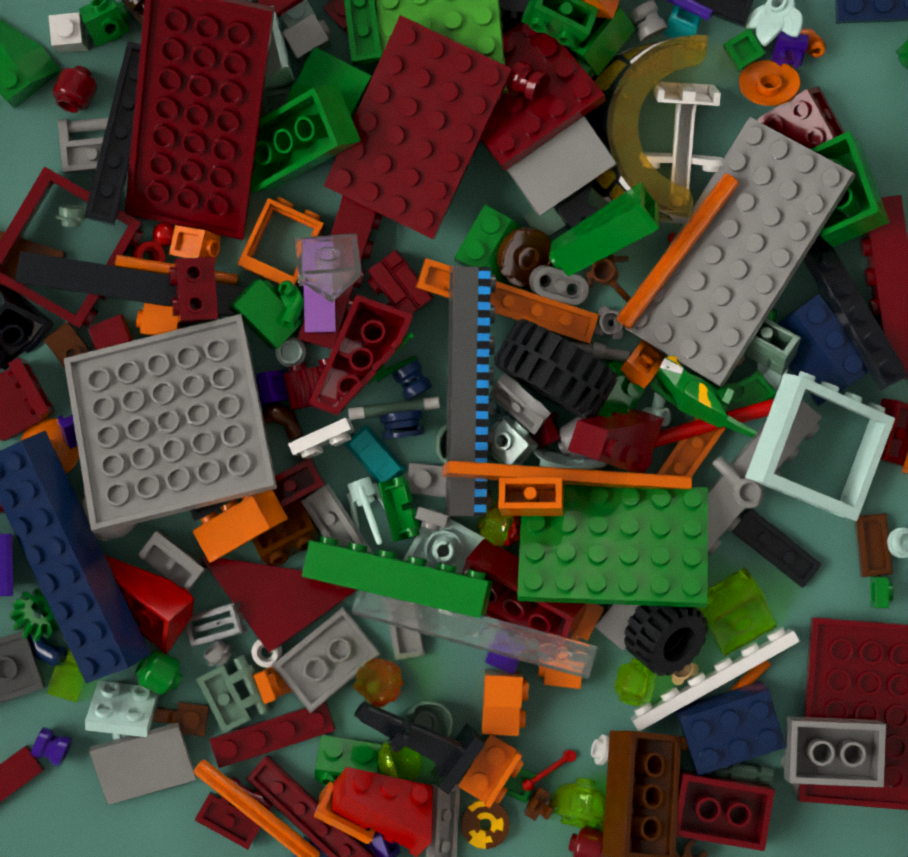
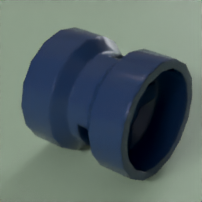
[392,360,432,401]

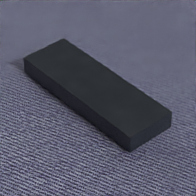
[731,508,822,588]

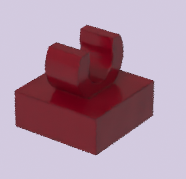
[529,412,561,449]

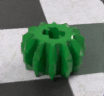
[10,588,59,642]

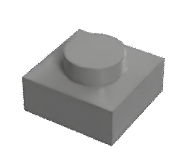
[415,507,452,532]

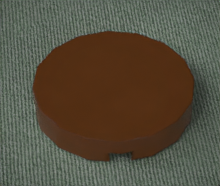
[497,226,553,288]

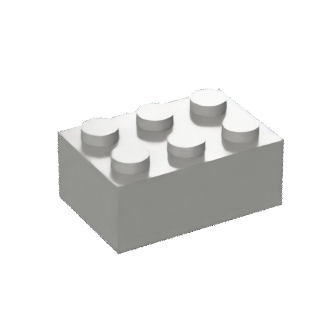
[784,716,886,787]

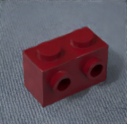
[169,257,218,323]

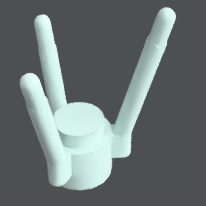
[346,477,385,545]

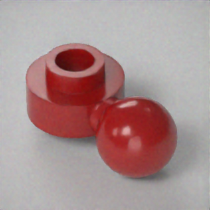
[132,222,174,262]

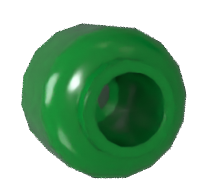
[135,650,183,695]

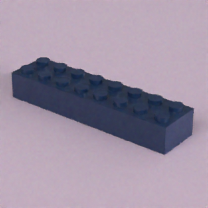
[0,431,151,684]

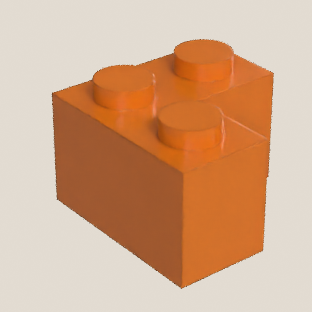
[482,670,529,736]

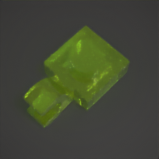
[47,649,85,703]

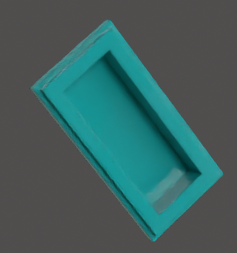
[344,424,406,483]

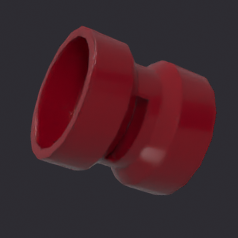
[507,61,550,102]

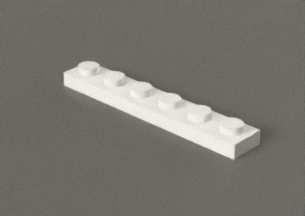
[630,627,800,732]

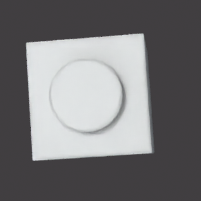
[49,12,89,53]

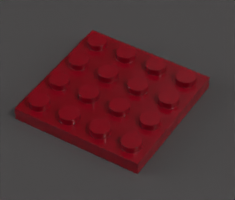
[481,22,606,171]

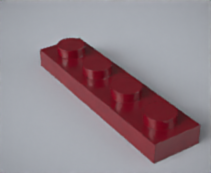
[209,701,335,768]

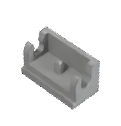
[138,530,207,591]

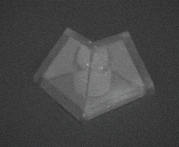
[295,233,362,303]

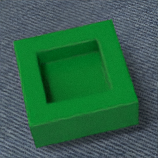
[723,28,766,72]
[870,576,894,608]

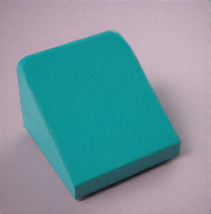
[663,5,702,44]

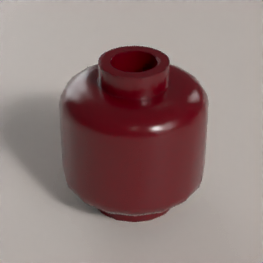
[52,66,98,113]
[569,826,604,857]

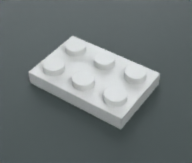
[288,418,356,459]

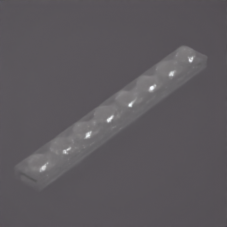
[351,590,598,679]

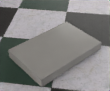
[507,116,617,217]
[271,607,381,713]
[89,722,196,805]

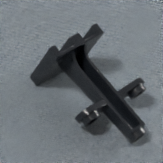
[354,700,485,795]

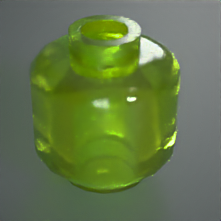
[614,659,657,706]

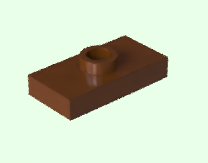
[44,322,91,369]

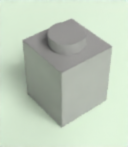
[282,13,332,64]

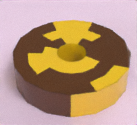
[461,800,510,849]

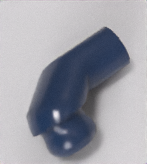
[28,634,68,666]

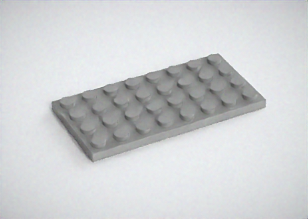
[623,117,855,388]

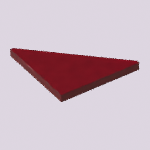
[201,556,358,654]

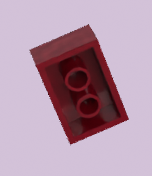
[676,769,775,851]

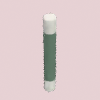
[348,396,440,420]

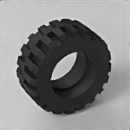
[494,319,617,419]

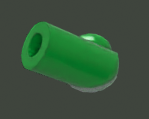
[278,281,304,328]

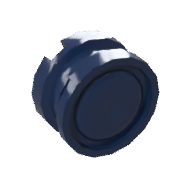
[380,410,425,440]

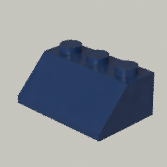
[777,294,869,406]

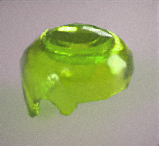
[378,740,422,780]

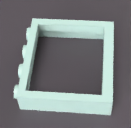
[745,371,895,521]

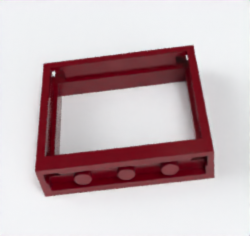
[0,166,144,329]

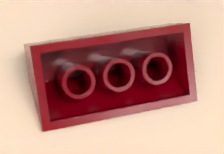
[462,539,588,659]

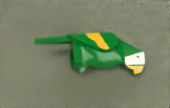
[656,356,756,438]

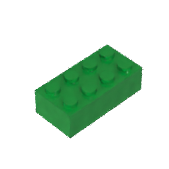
[251,84,361,193]

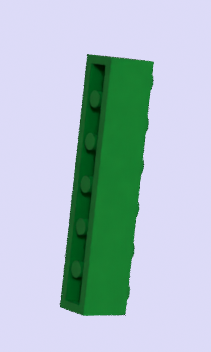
[302,536,493,618]

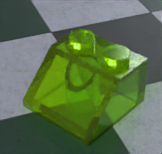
[697,568,777,657]

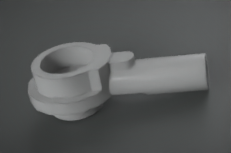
[712,456,764,509]

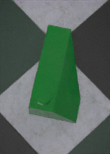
[0,19,61,108]

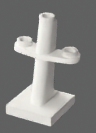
[639,81,724,207]

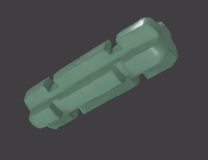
[713,763,774,785]

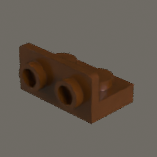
[252,499,320,566]

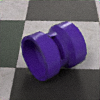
[31,727,72,767]

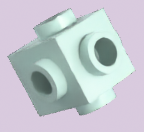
[489,419,539,465]

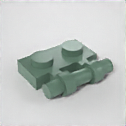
[196,654,271,734]

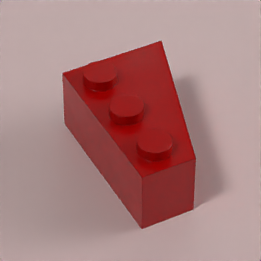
[332,767,433,857]

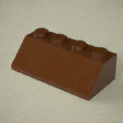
[602,730,682,857]

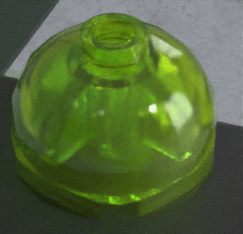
[549,778,606,831]

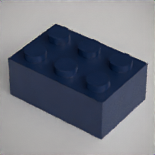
[676,681,786,776]

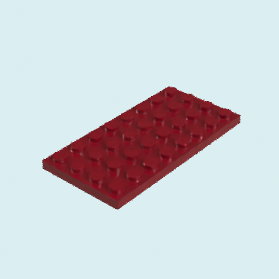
[125,0,275,240]

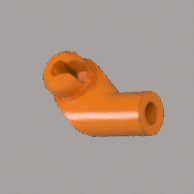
[800,29,826,58]

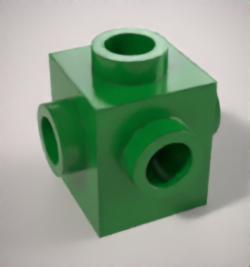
[79,0,130,47]

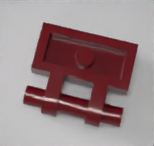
[195,776,273,850]

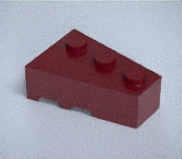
[568,408,664,474]

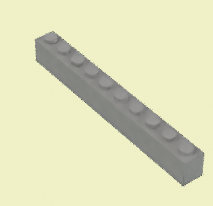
[595,400,822,650]

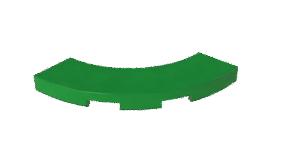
[648,370,777,412]

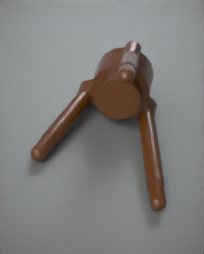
[586,254,631,303]

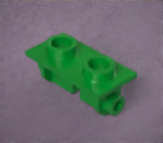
[378,476,421,542]

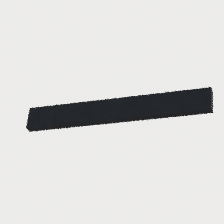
[16,251,246,316]

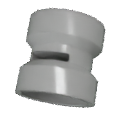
[627,0,668,42]

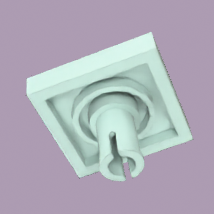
[403,509,485,573]
[85,681,159,740]

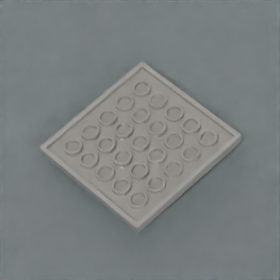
[64,314,277,534]

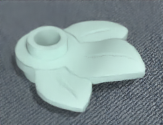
[746,0,803,47]

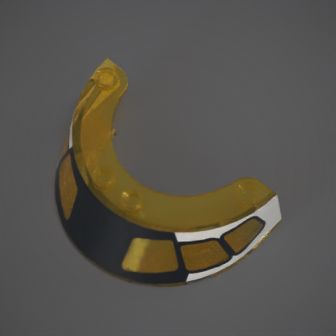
[584,35,708,225]

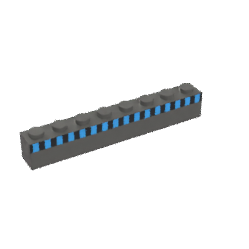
[445,266,496,516]

